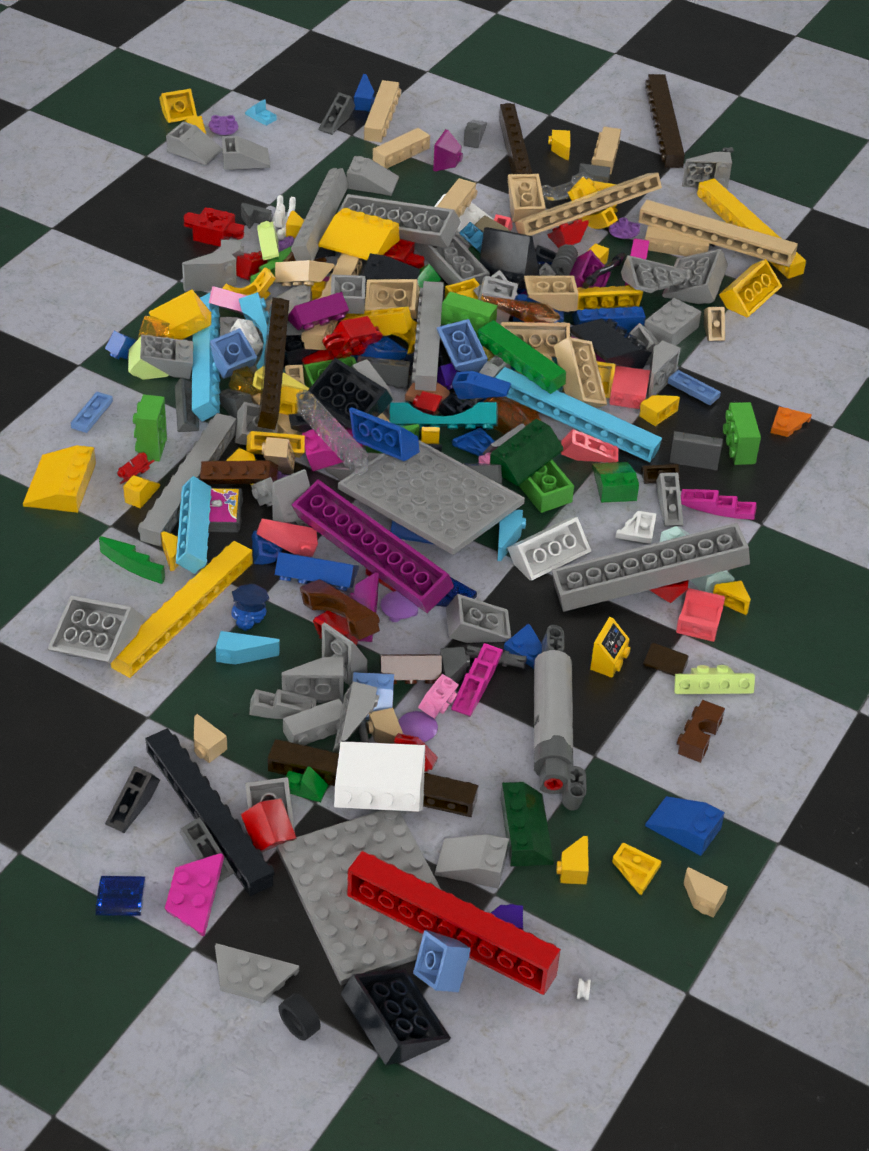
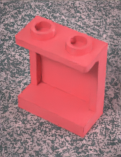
[610,365,650,409]
[676,588,725,642]

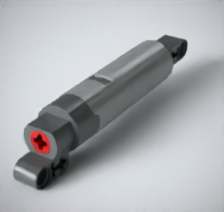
[534,625,586,810]

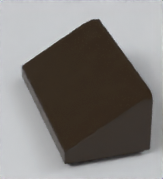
[641,464,680,484]
[643,643,689,676]

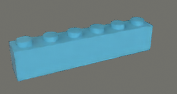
[176,476,212,574]

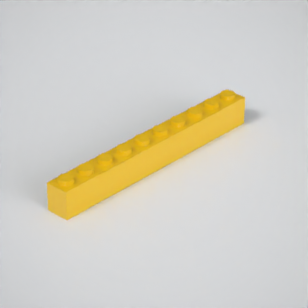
[697,178,806,279]
[111,541,253,678]

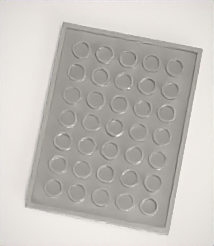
[338,440,525,555]
[276,810,441,985]

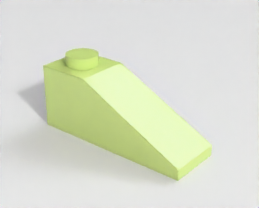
[257,221,279,261]

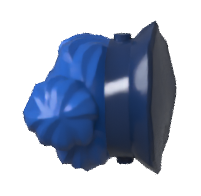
[231,584,270,631]

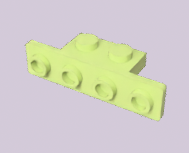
[674,665,755,694]

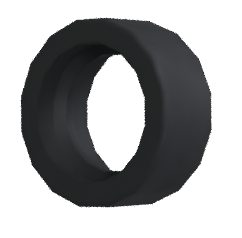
[278,993,321,1041]

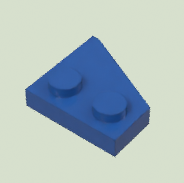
[452,428,495,456]
[504,624,542,669]

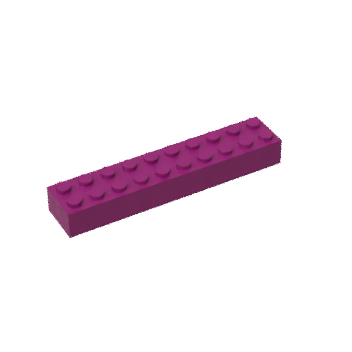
[292,480,454,613]

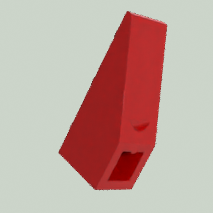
[236,251,268,280]

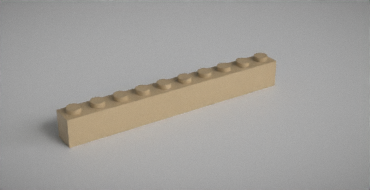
[515,173,662,236]
[639,200,798,267]
[301,253,363,350]

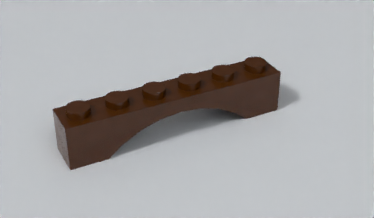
[300,579,380,640]

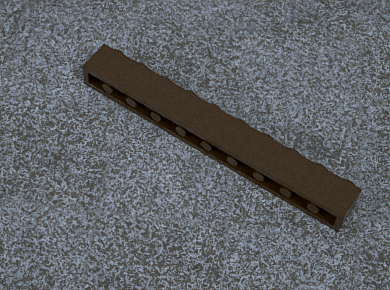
[645,74,685,168]
[499,103,533,174]
[257,297,289,430]
[268,739,479,818]

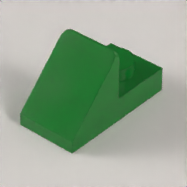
[286,766,328,803]

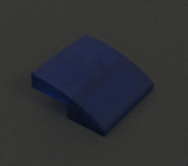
[96,876,146,916]

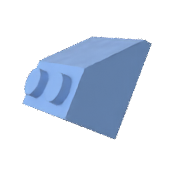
[210,328,257,379]
[353,672,394,720]
[413,930,471,992]

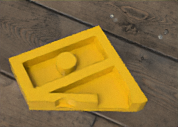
[612,843,661,895]

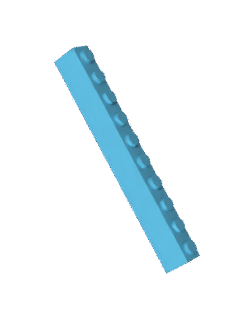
[192,293,220,421]
[495,367,662,462]

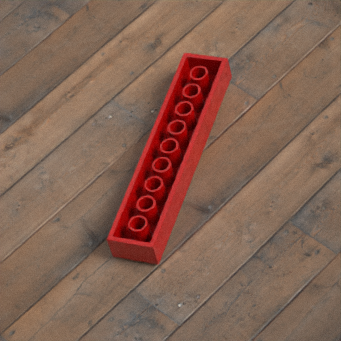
[347,851,561,995]

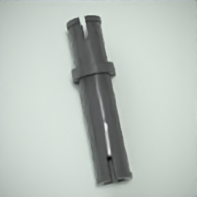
[466,645,527,669]

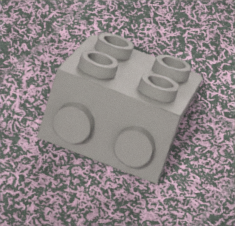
[251,477,273,507]

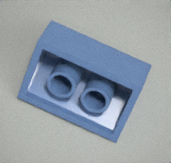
[436,319,488,373]

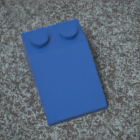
[351,336,408,362]
[645,796,725,856]

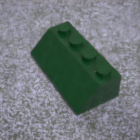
[490,418,564,486]
[500,782,554,867]

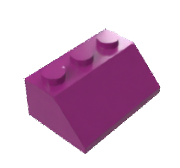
[569,249,611,288]
[288,292,349,331]
[350,573,379,642]

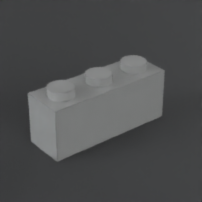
[283,698,343,745]

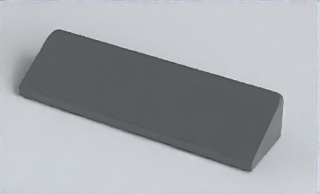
[175,378,199,432]

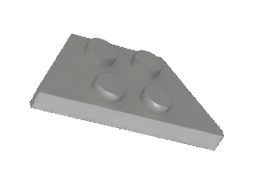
[215,943,299,1002]

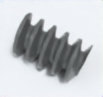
[551,244,578,276]

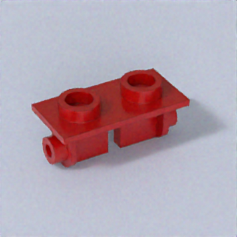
[117,452,154,484]

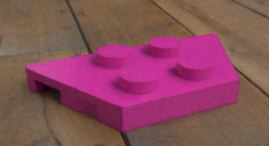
[165,853,224,936]

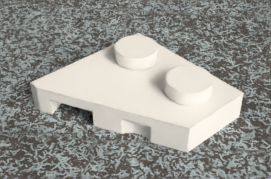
[616,511,656,544]

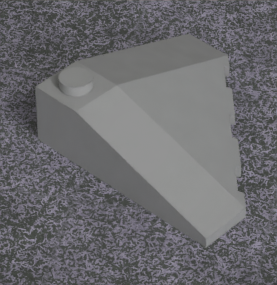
[621,255,691,293]

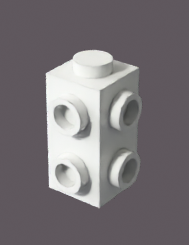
[230,319,263,355]

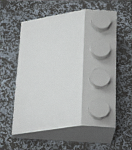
[334,741,425,811]

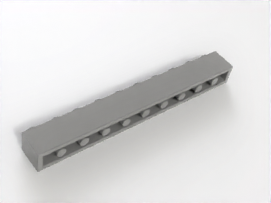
[291,168,349,261]
[412,281,444,391]
[138,413,237,547]

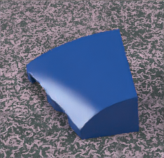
[252,530,283,565]

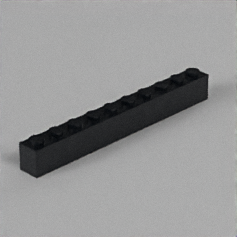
[145,728,275,897]

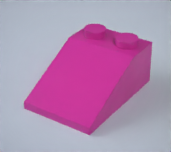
[302,428,365,471]

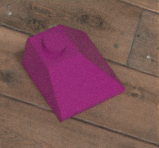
[433,129,463,171]

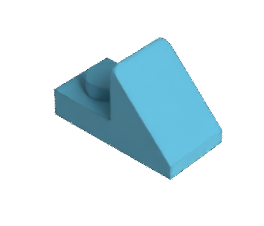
[245,99,277,126]

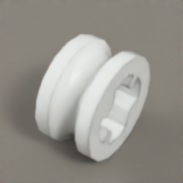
[577,978,591,1000]

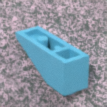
[497,510,526,561]
[215,631,280,665]

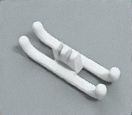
[271,195,296,240]

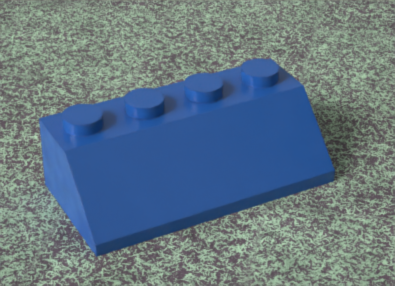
[572,306,645,334]
[349,407,420,461]
[275,552,359,591]

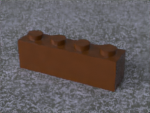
[200,460,278,484]

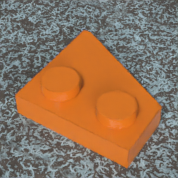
[771,406,812,437]

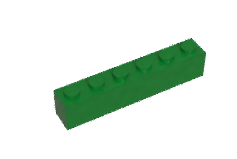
[478,320,566,394]

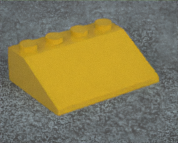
[318,208,399,260]
[23,445,96,513]

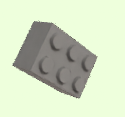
[644,298,701,346]

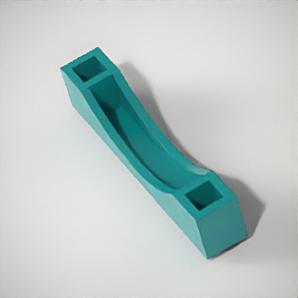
[390,402,498,429]

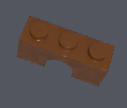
[677,699,725,763]

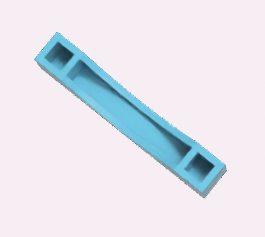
[239,292,285,373]

